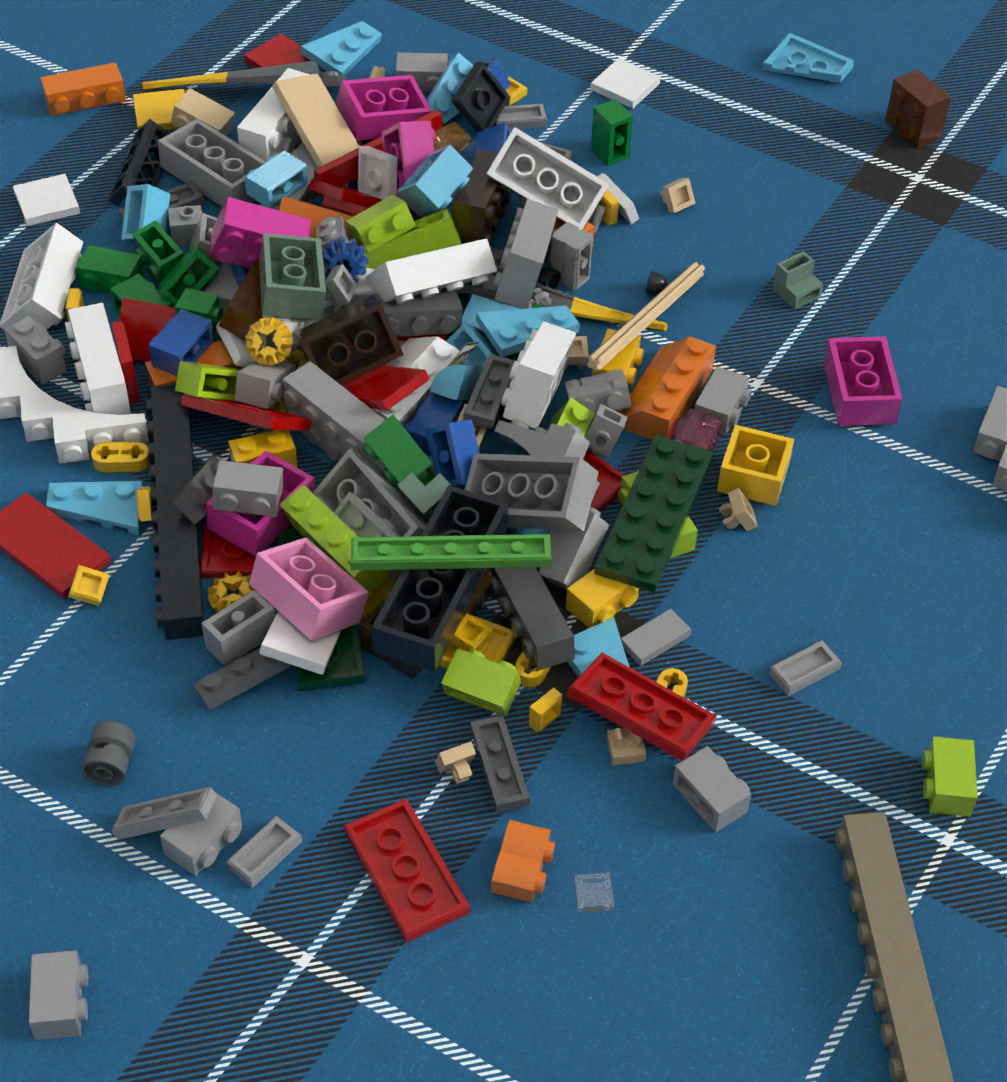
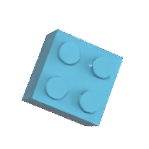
[396,145,473,216]

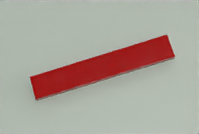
[314,110,442,196]

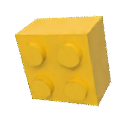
[717,425,794,506]

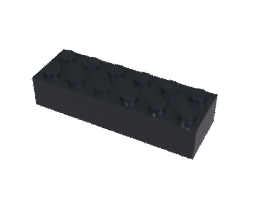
[372,485,508,672]

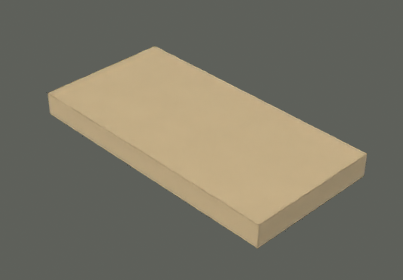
[272,73,359,168]

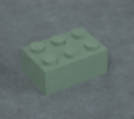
[259,233,326,320]

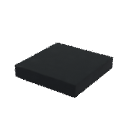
[451,61,510,133]

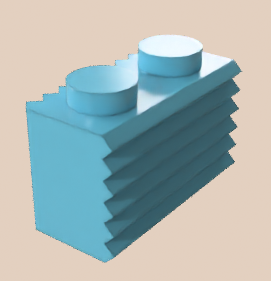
[245,150,308,209]

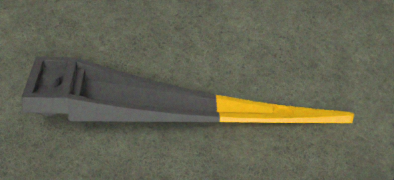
[142,61,347,90]
[443,264,668,331]

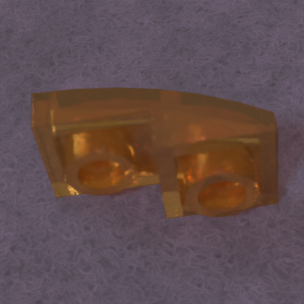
[433,122,473,153]

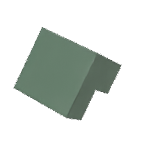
[772,251,824,310]
[397,472,451,521]

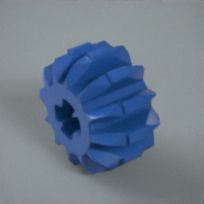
[322,236,368,284]

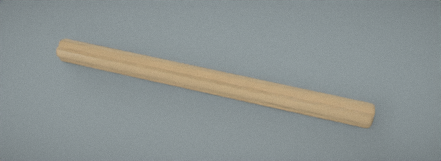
[587,262,705,371]

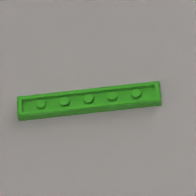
[351,534,552,570]

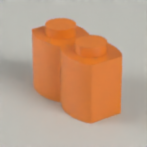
[491,820,555,903]

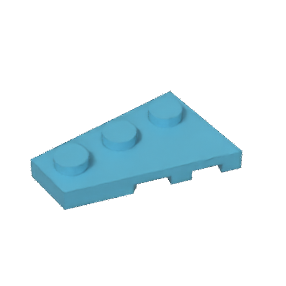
[299,21,382,76]
[763,33,854,83]
[426,52,473,125]
[476,306,580,357]
[46,481,143,535]
[567,617,629,677]

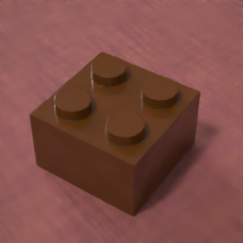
[885,69,951,148]

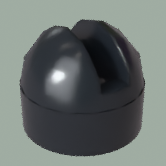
[537,267,561,289]
[645,271,667,295]

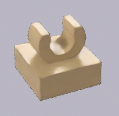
[660,178,695,213]
[565,336,589,369]
[719,488,758,531]
[606,728,647,766]
[435,742,476,785]

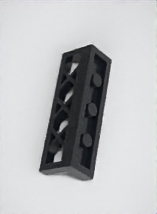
[108,119,170,206]

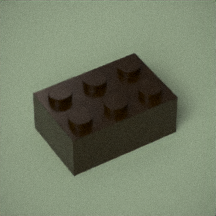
[294,295,404,385]

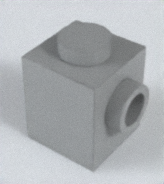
[168,205,202,247]
[584,404,627,457]

